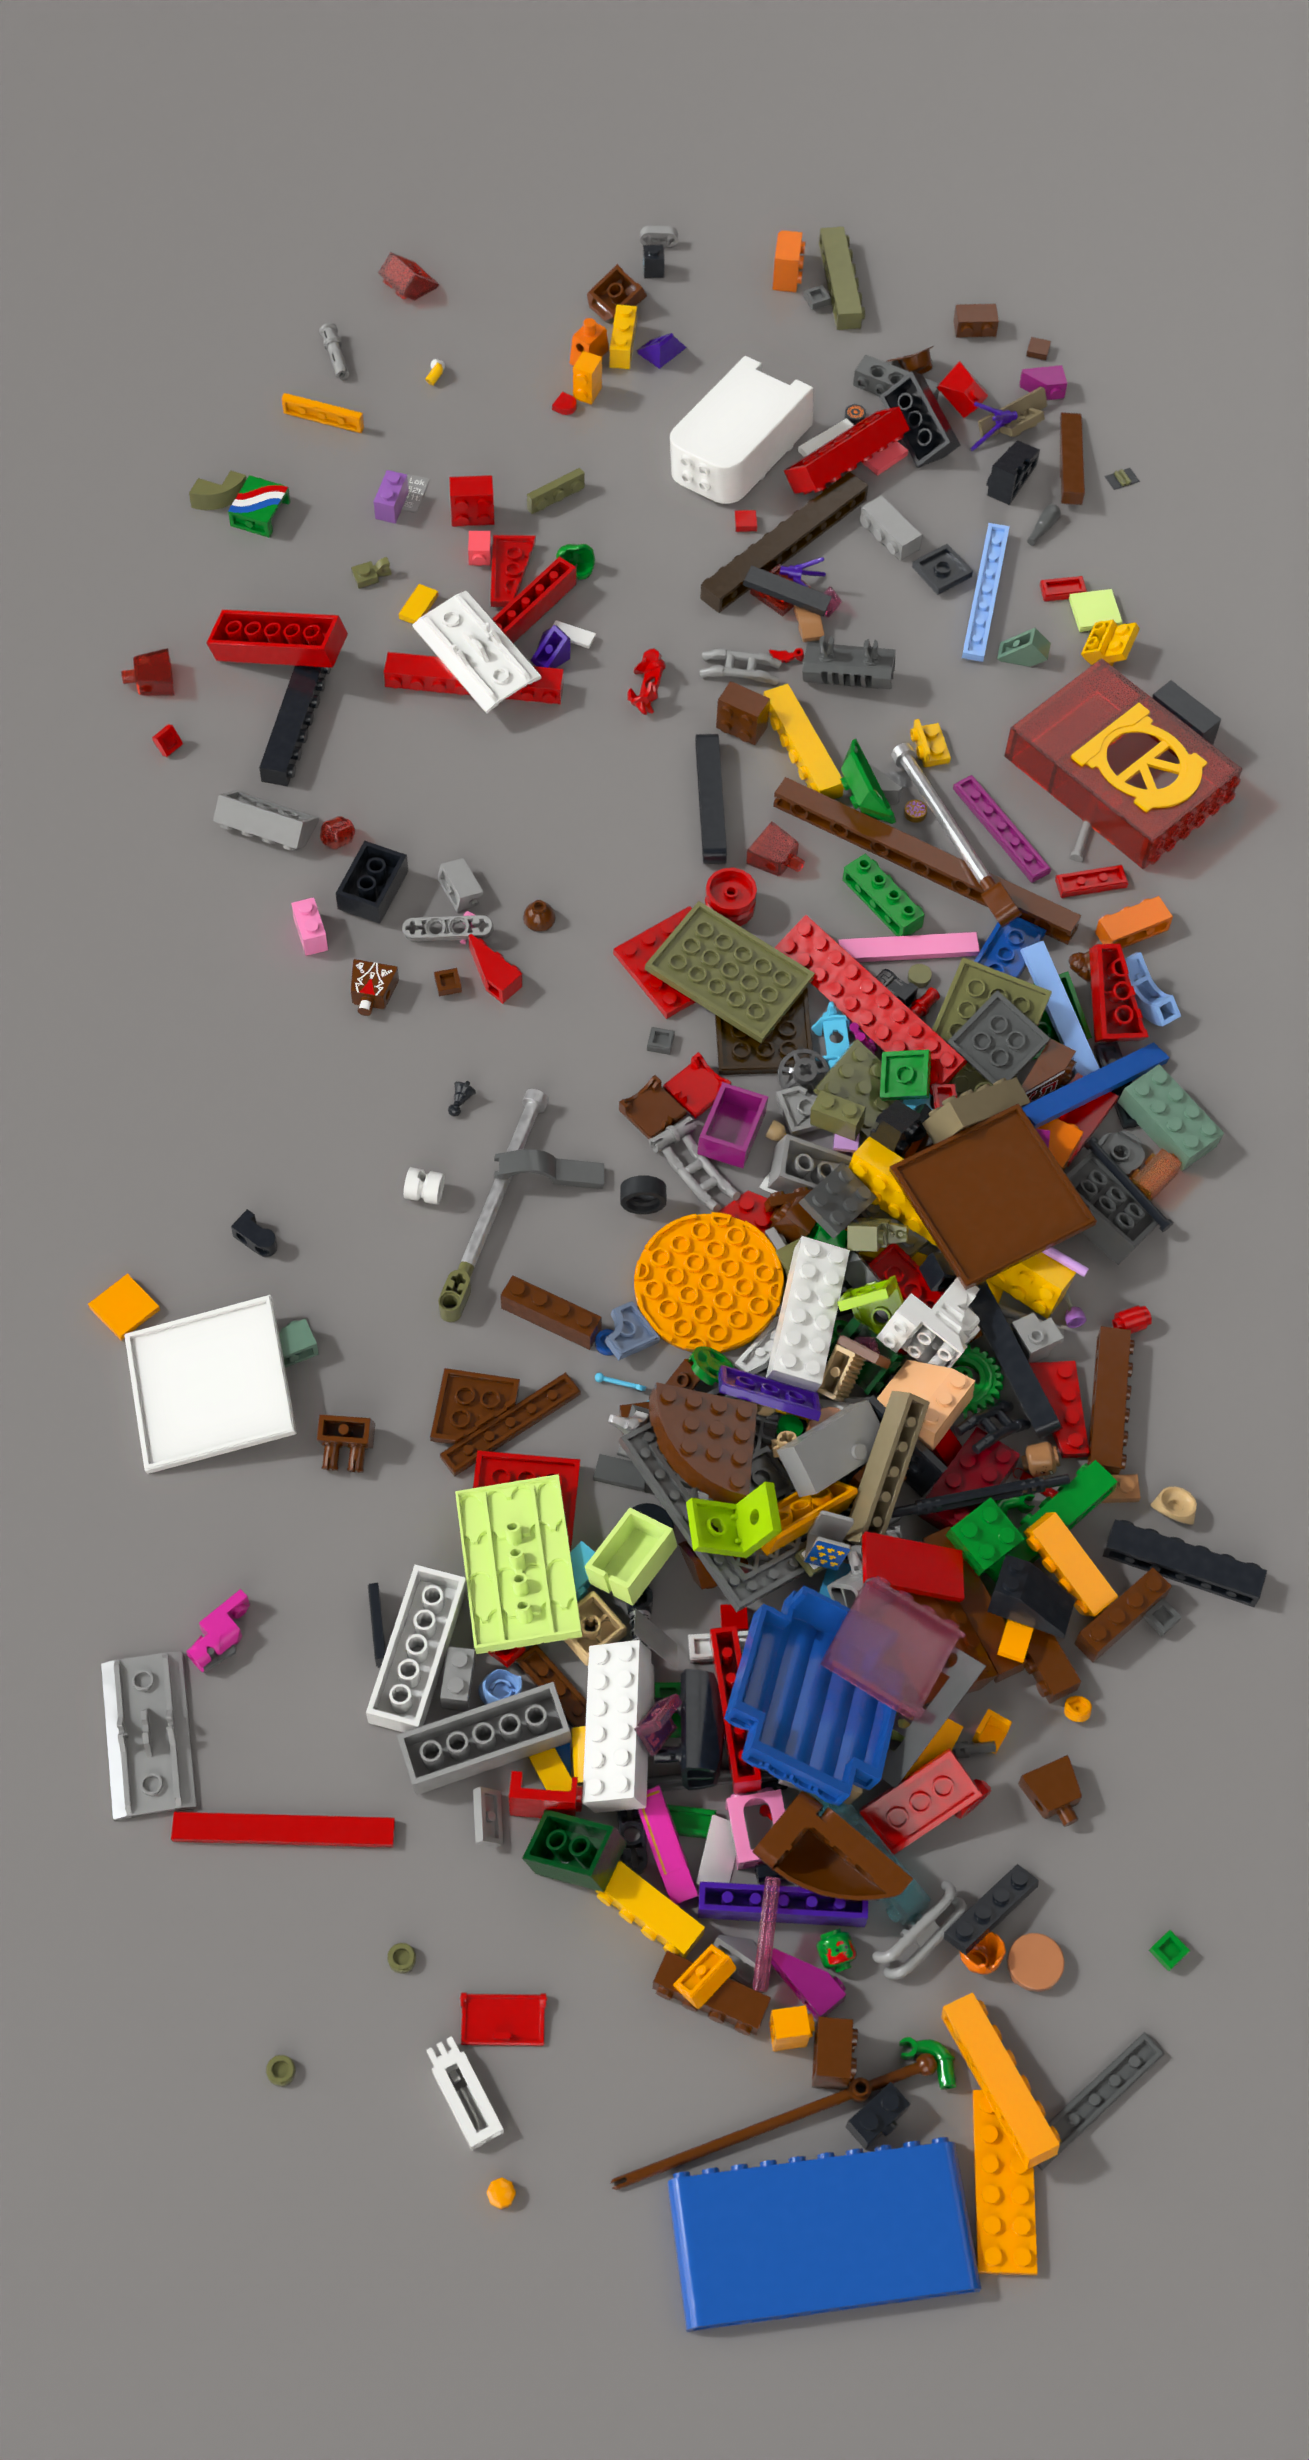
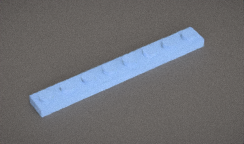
[962,523,1010,662]

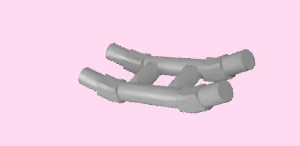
[700,648,782,686]
[662,1134,741,1213]

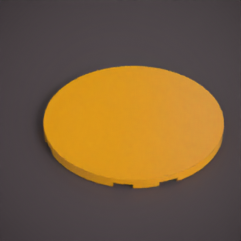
[634,1212,784,1353]

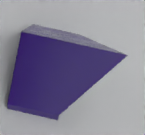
[636,333,687,369]
[530,625,570,668]

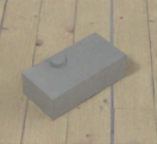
[776,1400,880,1497]

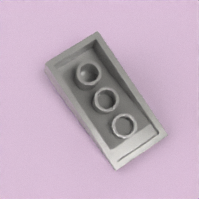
[768,1134,852,1194]

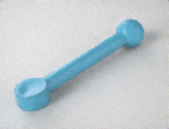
[595,1373,647,1391]

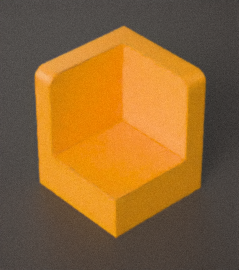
[972,1709,1012,1755]

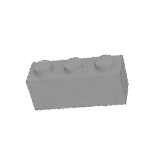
[860,495,922,561]

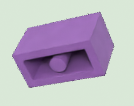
[373,470,409,524]

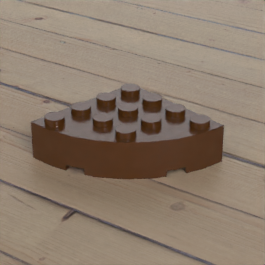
[649,1383,758,1504]

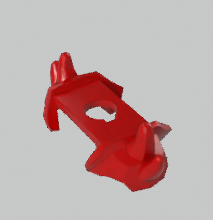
[627,648,666,715]

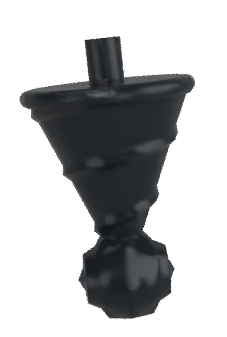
[448,1081,476,1117]

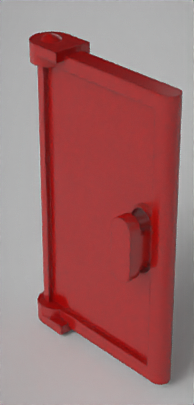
[460,1992,548,2046]

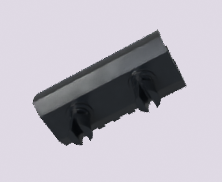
[654,1669,724,1790]

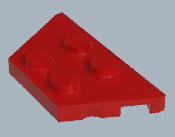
[717,1190,773,1234]

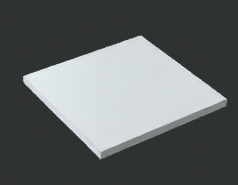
[124,1295,297,1474]

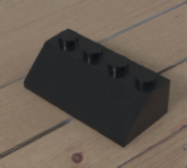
[879,371,961,467]

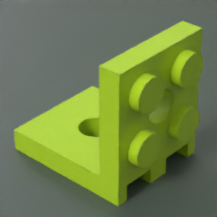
[837,1276,904,1334]
[686,1481,782,1558]

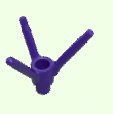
[971,402,1018,451]
[779,557,826,587]

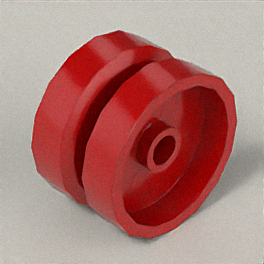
[705,868,757,926]

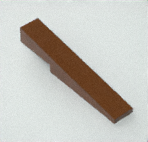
[1060,412,1085,505]

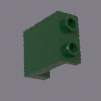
[827,1317,905,1396]

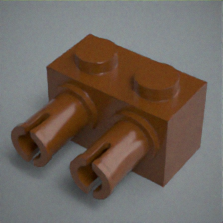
[317,1414,376,1473]

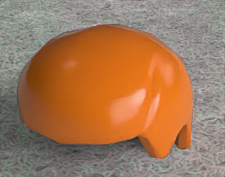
[959,1932,1006,1975]

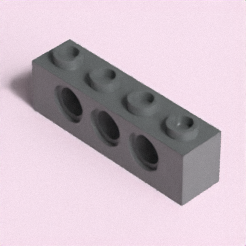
[853,355,939,400]

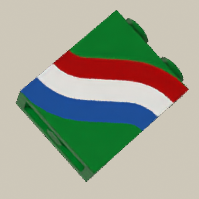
[228,475,290,538]

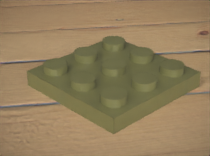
[813,1039,896,1140]

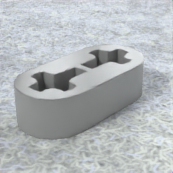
[640,226,678,247]

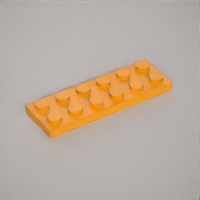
[972,2090,1038,2275]

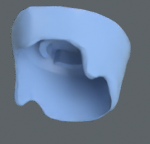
[478,1669,522,1705]

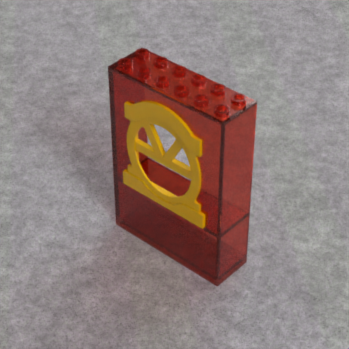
[1004,658,1242,869]

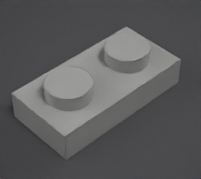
[473,1787,503,1848]

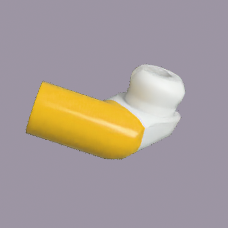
[425,359,445,386]

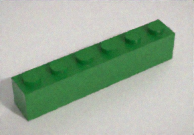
[985,1460,1118,1583]

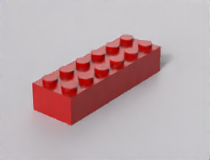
[784,407,910,495]
[206,610,348,668]

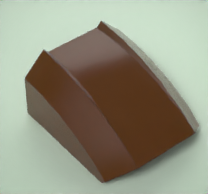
[587,264,647,321]

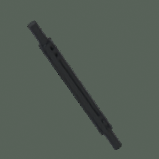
[891,1474,1070,1518]

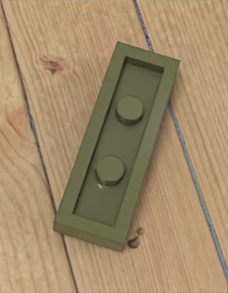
[527,468,585,514]

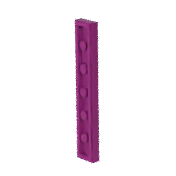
[953,775,1051,883]

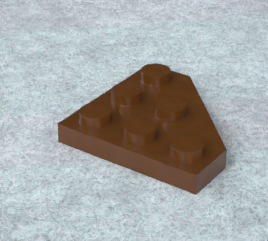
[430,1368,520,1445]

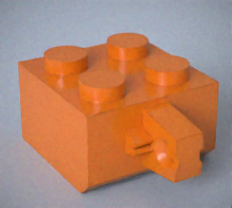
[772,230,806,292]

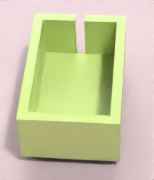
[584,1508,677,1606]

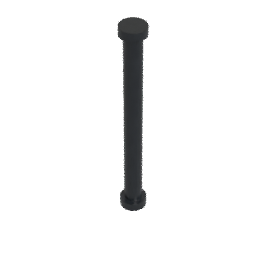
[1084,1137,1174,1232]

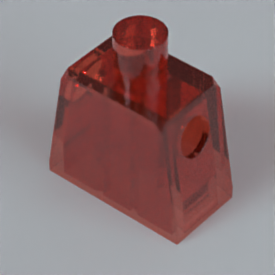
[121,648,175,696]
[746,821,805,876]

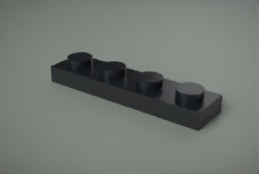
[944,1864,1039,1955]

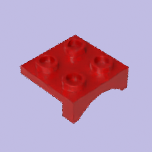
[663,1052,731,1118]

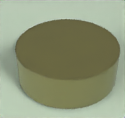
[908,964,932,988]
[387,1943,416,1973]
[266,2055,296,2086]

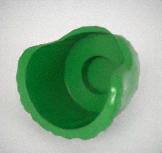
[556,544,595,580]

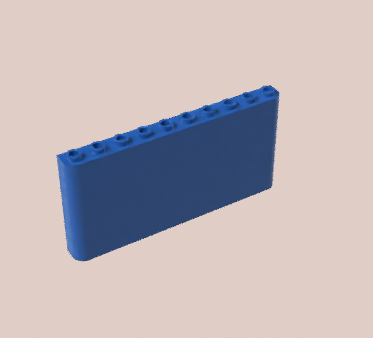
[667,2137,981,2332]

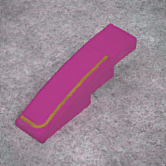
[638,1785,698,1904]

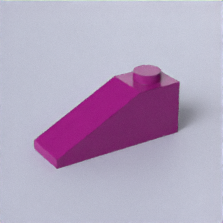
[764,1946,846,2020]

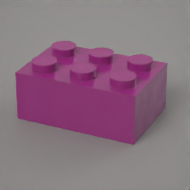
[697,1082,768,1169]

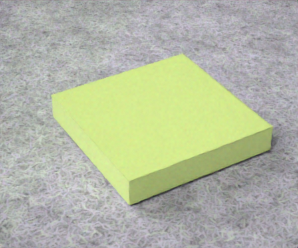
[1069,589,1122,632]

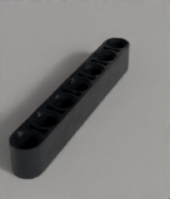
[695,734,727,864]
[970,1280,1063,1440]

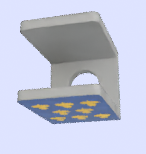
[804,1510,854,1571]

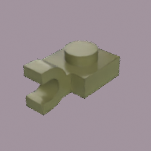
[351,557,391,588]

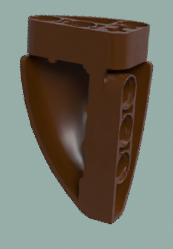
[752,1790,913,1901]

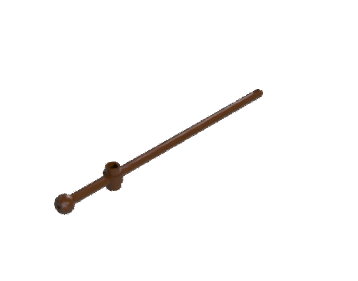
[610,2053,937,2190]

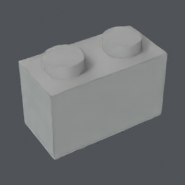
[440,1646,476,1711]

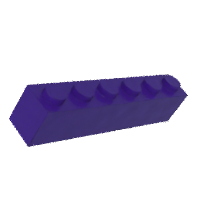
[698,1881,868,1927]

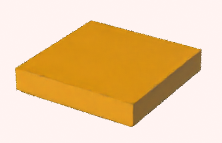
[88,1273,160,1341]

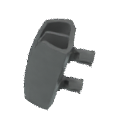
[802,635,896,689]

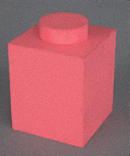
[468,531,491,566]

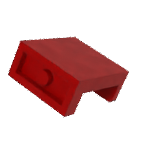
[509,1771,583,1818]

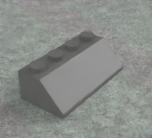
[213,790,319,851]

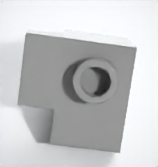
[1011,1312,1064,1363]

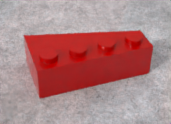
[1089,943,1149,1043]

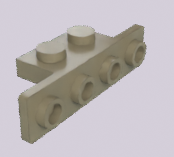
[978,387,1047,439]

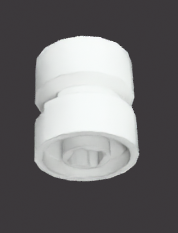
[403,1167,445,1205]

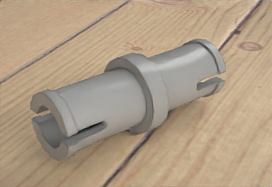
[649,1116,697,1153]

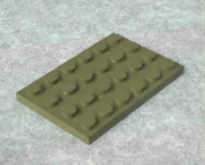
[645,901,815,1044]
[931,957,1052,1099]

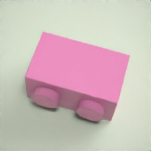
[291,897,328,956]

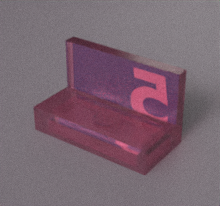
[634,1693,682,1756]

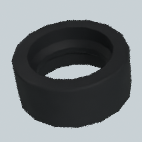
[620,1175,667,1214]

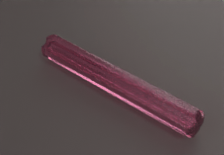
[753,1876,781,1992]

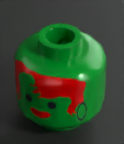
[816,1928,857,1973]

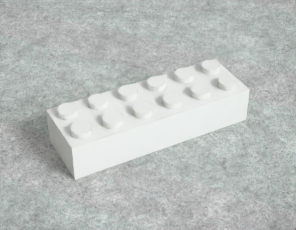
[766,1236,850,1392]
[366,1565,467,1733]
[582,1640,651,1813]

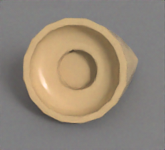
[1150,1487,1197,1525]

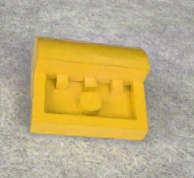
[1081,619,1140,670]

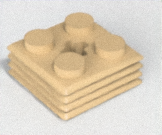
[564,1591,627,1666]

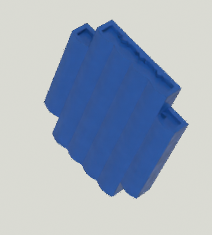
[724,1586,905,1806]

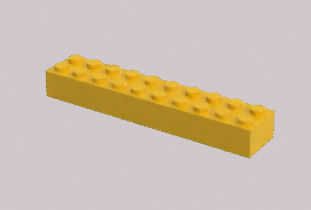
[848,1136,1076,1319]

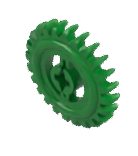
[951,1344,1003,1419]

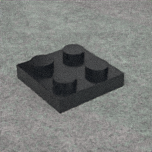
[912,544,973,595]

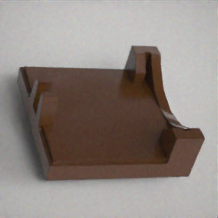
[619,1075,687,1139]

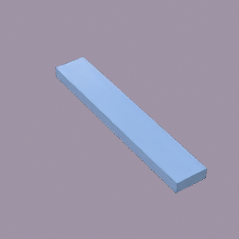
[1020,941,1100,1076]

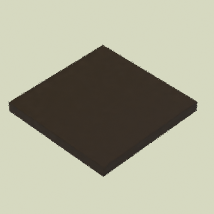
[715,988,813,1075]

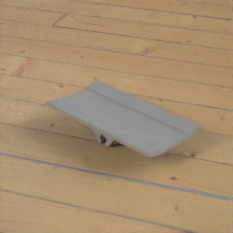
[101,1652,197,1821]

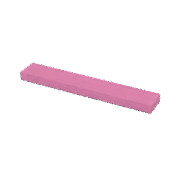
[838,932,980,962]

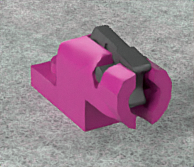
[186,1589,250,1672]

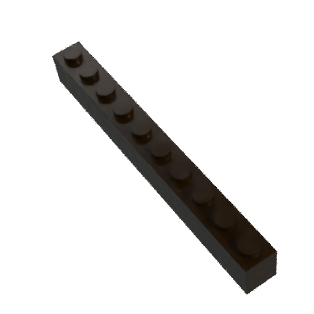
[700,472,868,613]

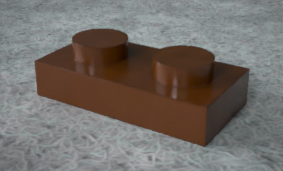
[764,1187,812,1213]

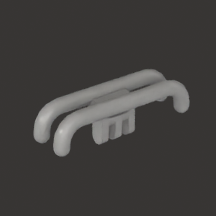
[872,1881,967,1980]

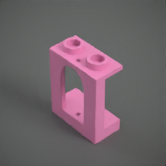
[725,1787,785,1870]

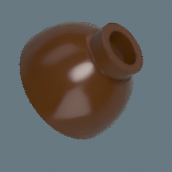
[523,900,556,931]

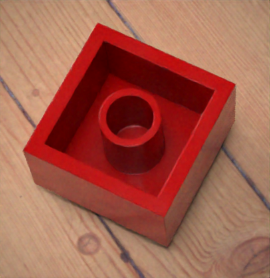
[449,475,495,526]

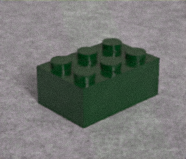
[522,1809,627,1892]

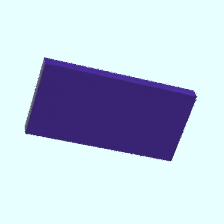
[718,1365,821,1421]

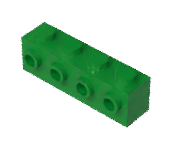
[842,853,925,936]

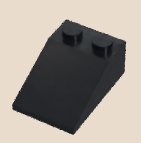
[987,1554,1076,1639]

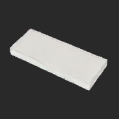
[552,620,596,649]

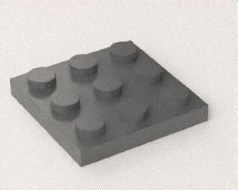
[947,990,1050,1085]

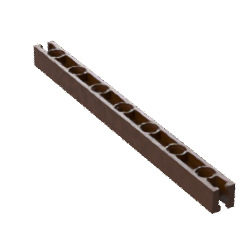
[773,777,1081,945]

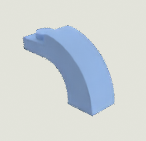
[1125,952,1181,1027]

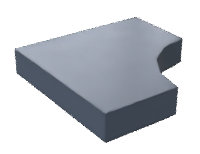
[604,1301,660,1361]

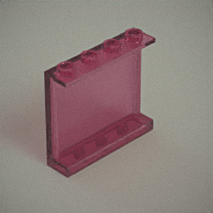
[820,1576,965,1721]

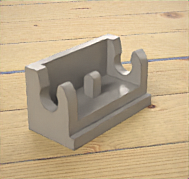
[437,858,483,913]

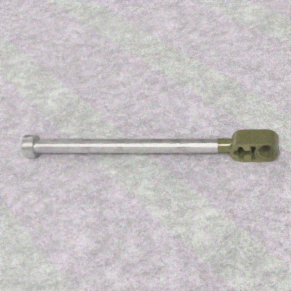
[438,1089,549,1322]

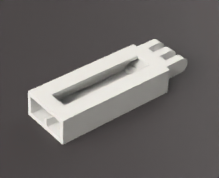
[426,2036,504,2150]

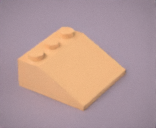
[877,1360,975,1451]

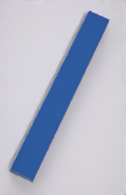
[1021,1042,1170,1129]

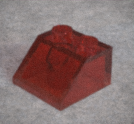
[378,252,439,301]

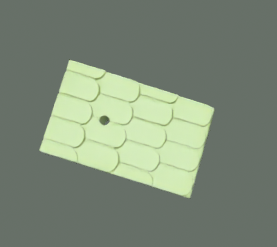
[455,1474,582,1654]

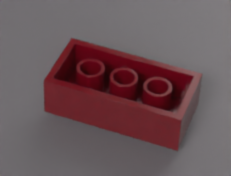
[919,1427,1021,1530]

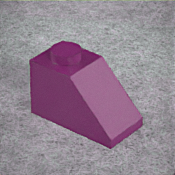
[1019,365,1068,400]

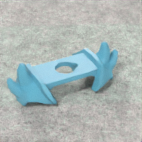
[811,1001,851,1069]

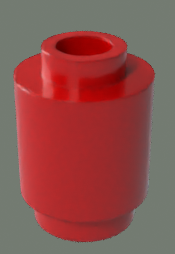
[1112,1305,1152,1334]

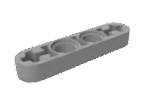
[402,915,494,941]

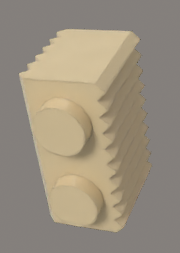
[817,1344,867,1402]

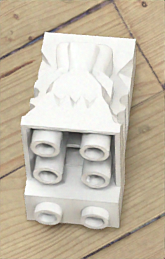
[876,1277,980,1368]

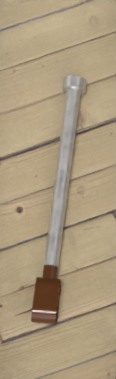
[891,743,1022,928]

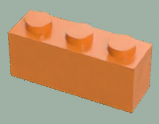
[1095,896,1173,948]

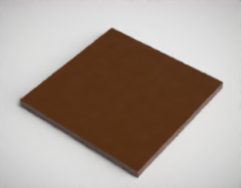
[889,1103,1097,1290]

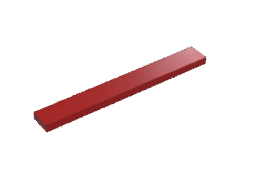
[171,1812,395,1847]

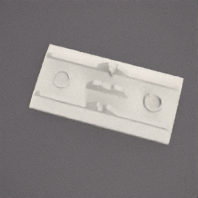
[412,591,541,714]

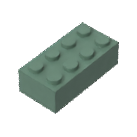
[1118,1064,1224,1171]

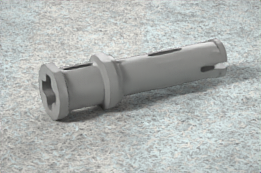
[319,323,349,380]

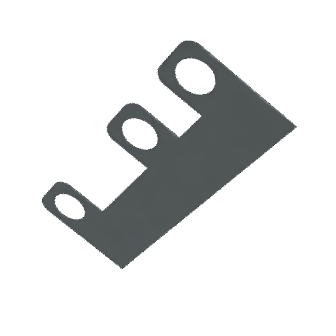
[882,1646,986,1788]

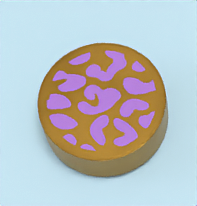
[904,800,927,823]

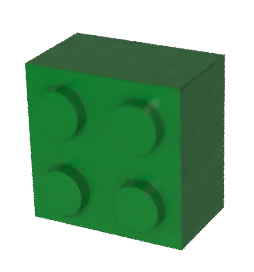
[946,1497,1025,1576]

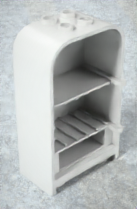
[670,356,813,504]

